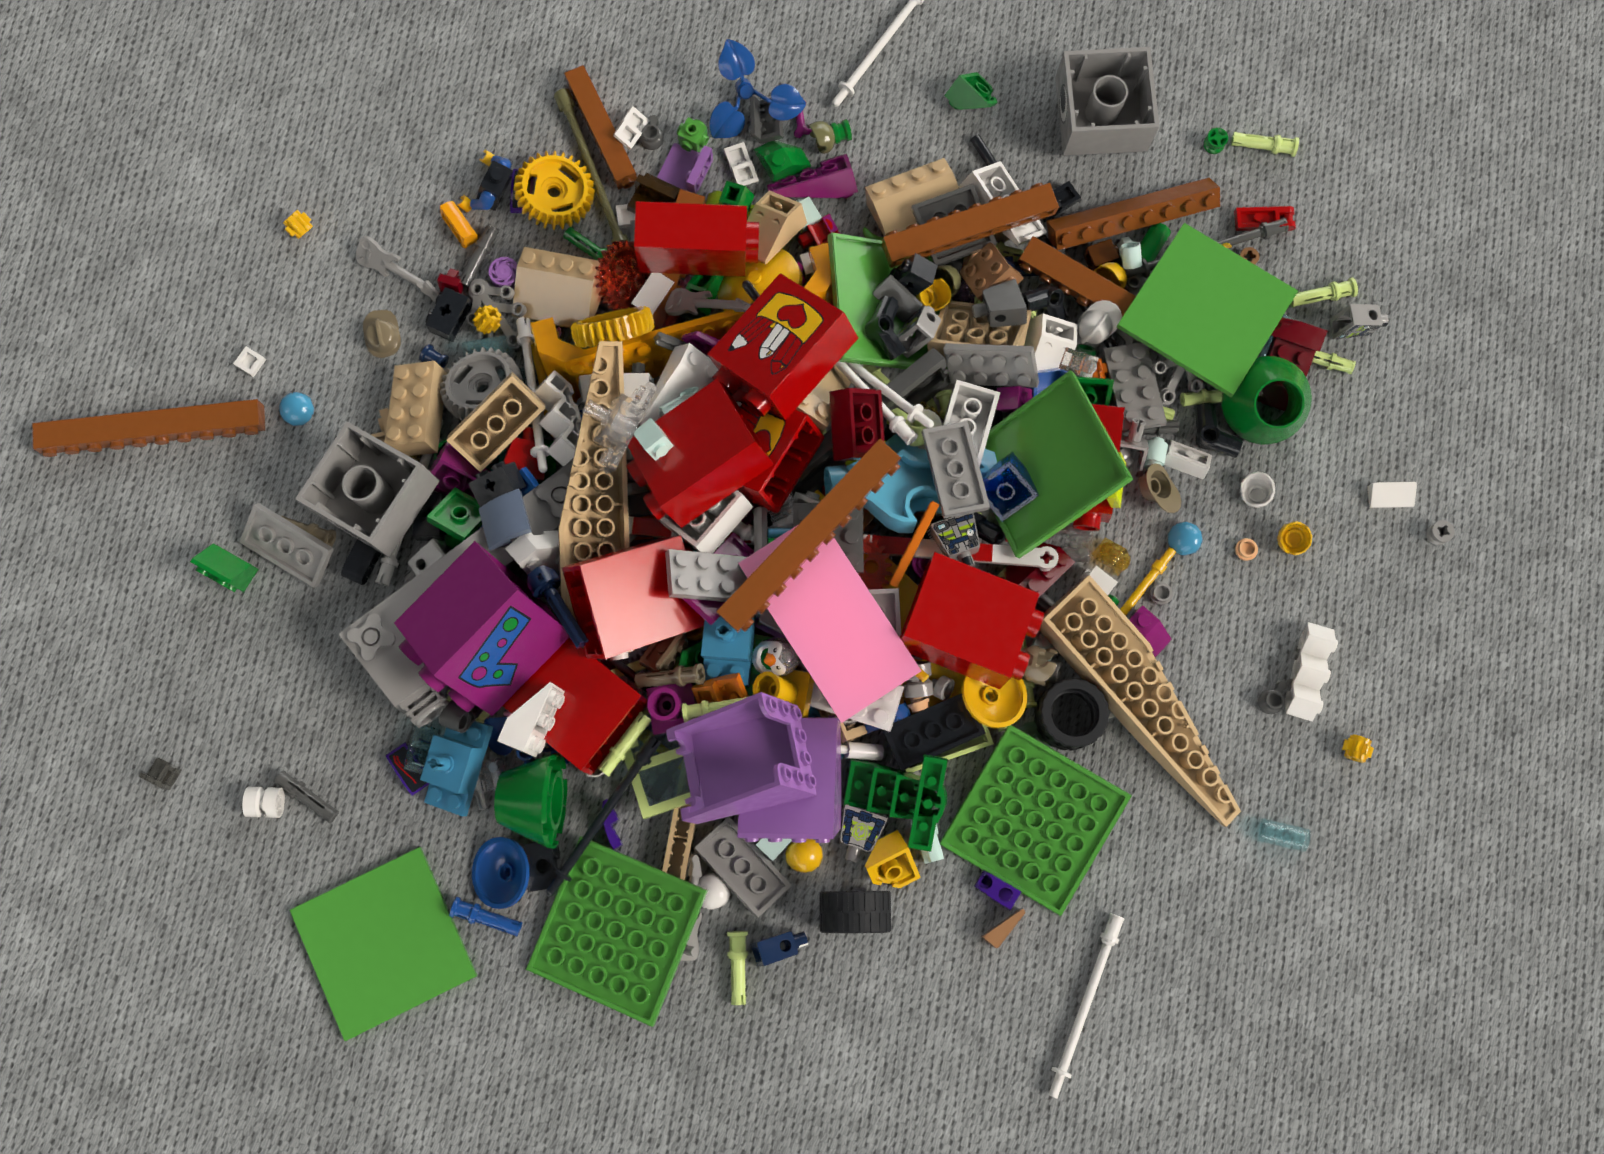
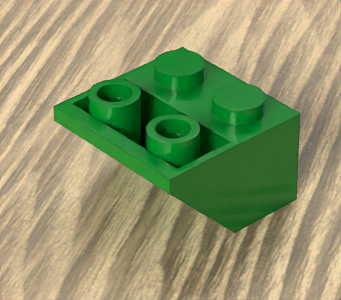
[190,543,258,592]

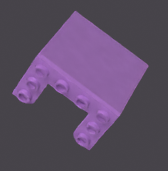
[666,692,817,824]
[737,715,842,843]

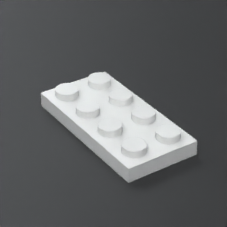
[810,682,904,732]

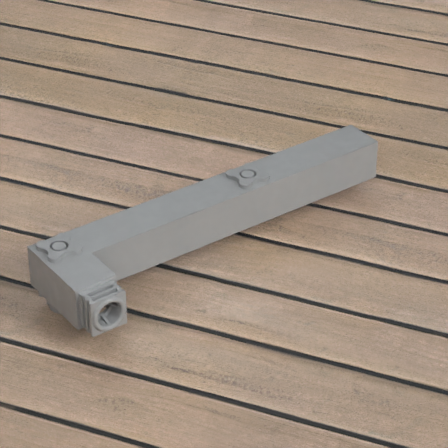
[339,420,636,728]

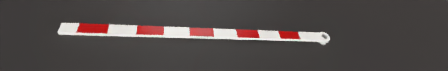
[628,516,1059,571]

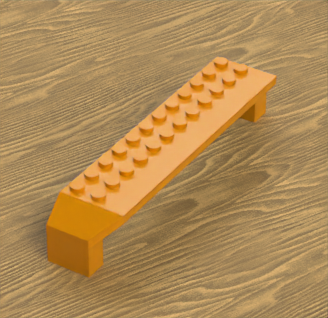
[531,243,834,403]

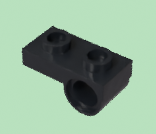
[1042,181,1081,222]

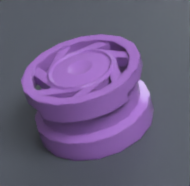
[489,257,517,290]

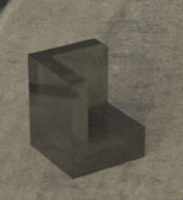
[139,758,182,790]

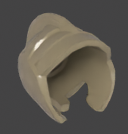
[1020,645,1058,686]

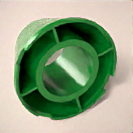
[1221,356,1312,445]
[494,753,568,849]

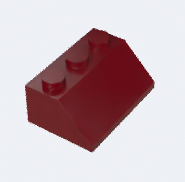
[829,388,884,461]
[997,542,1075,599]

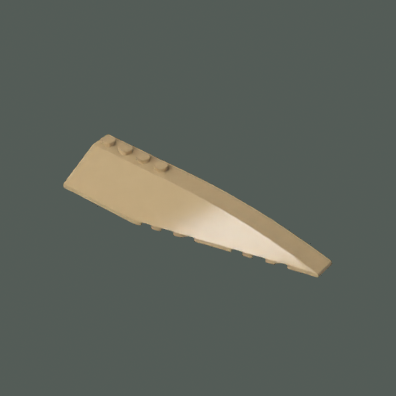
[558,341,629,619]
[1039,575,1241,827]

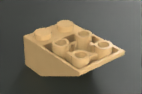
[747,190,807,265]

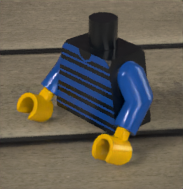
[457,150,513,213]

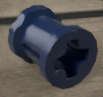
[419,344,449,369]

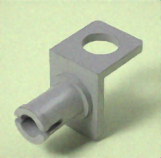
[1120,418,1149,471]

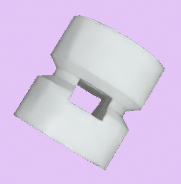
[242,787,285,818]

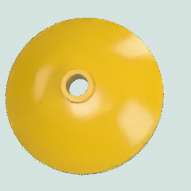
[962,676,1027,728]

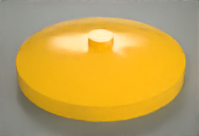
[717,249,802,311]

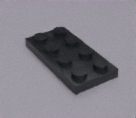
[882,693,986,771]

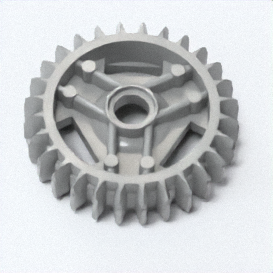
[440,347,523,421]

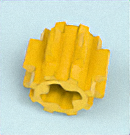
[283,210,313,239]
[473,305,502,334]
[1342,734,1374,763]

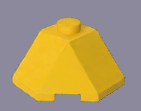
[865,830,921,888]

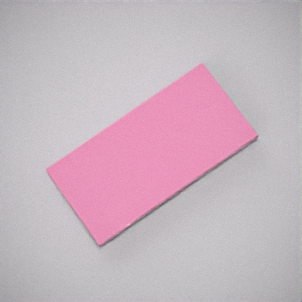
[738,524,921,723]

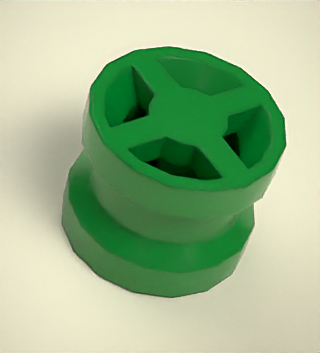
[830,119,852,145]
[1203,128,1228,154]

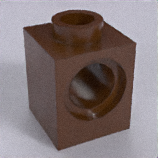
[1083,239,1120,271]

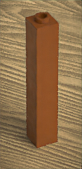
[564,65,637,190]

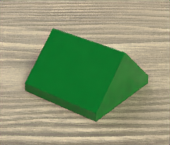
[1076,376,1114,406]

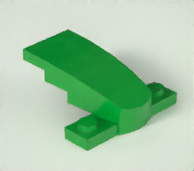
[844,754,948,852]

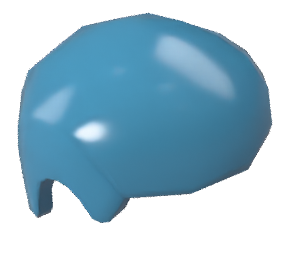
[279,392,314,426]
[1168,522,1203,556]

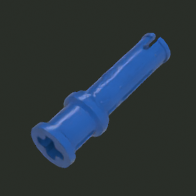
[449,896,523,937]

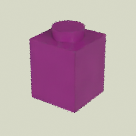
[996,386,1033,413]

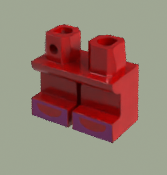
[798,214,841,257]

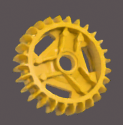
[514,150,595,230]
[570,306,655,348]

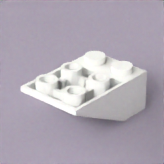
[1025,314,1078,371]
[497,682,565,757]

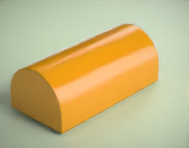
[440,201,478,249]

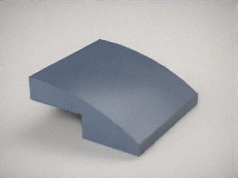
[479,489,532,550]

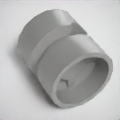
[903,661,934,698]

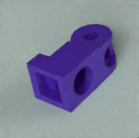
[974,870,1021,911]

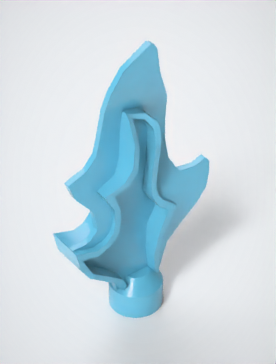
[824,434,1003,533]

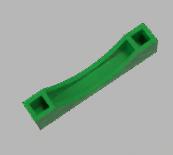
[686,181,755,316]

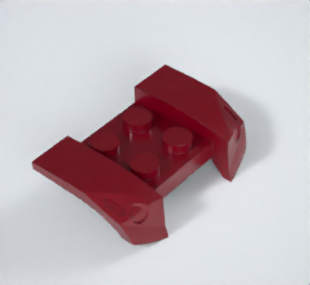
[1257,317,1328,411]

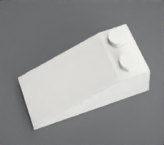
[959,161,1047,246]
[638,343,718,425]
[943,380,1000,467]

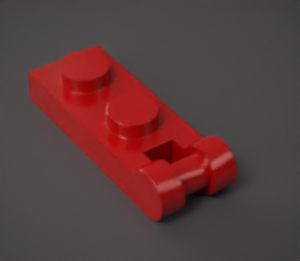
[1234,206,1296,231]

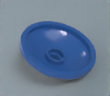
[472,837,529,909]

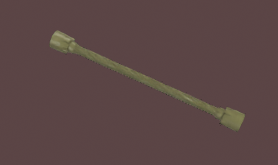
[554,88,633,258]

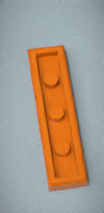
[889,501,940,588]

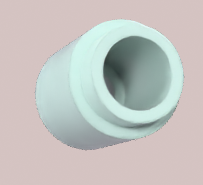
[1144,437,1168,470]

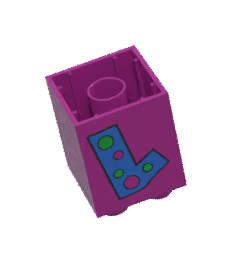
[394,541,569,716]

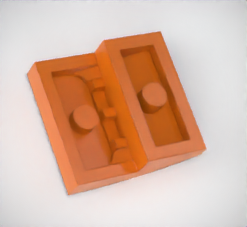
[691,673,749,703]

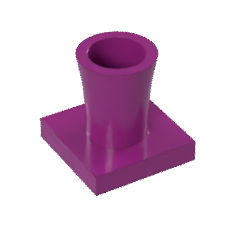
[646,683,697,735]

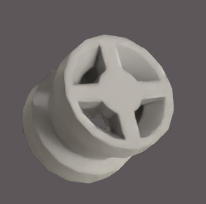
[1426,520,1455,545]

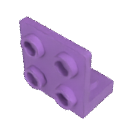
[657,143,713,194]

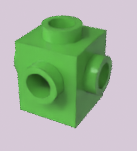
[677,117,709,152]

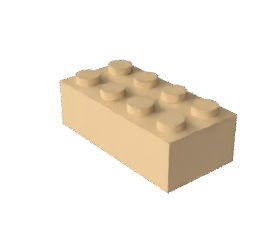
[384,361,447,456]
[447,372,545,472]

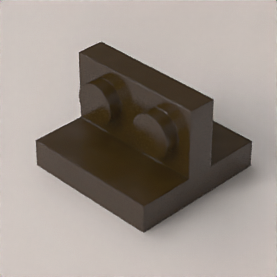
[627,173,681,213]

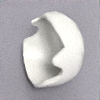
[1240,471,1275,508]
[698,873,732,910]

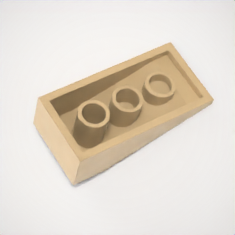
[795,365,856,433]

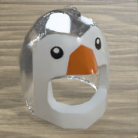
[752,637,801,676]

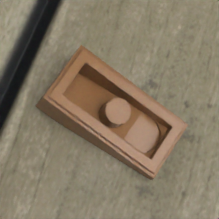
[981,909,1026,948]

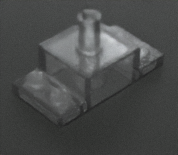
[583,382,658,474]

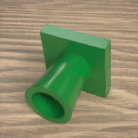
[427,487,482,550]

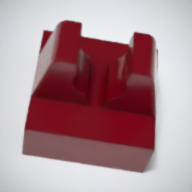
[437,268,463,294]

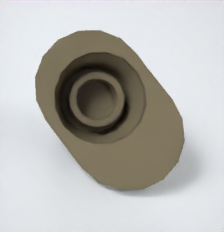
[363,310,401,358]
[1138,463,1182,513]

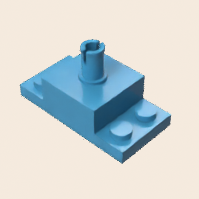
[701,616,756,687]
[420,720,493,816]

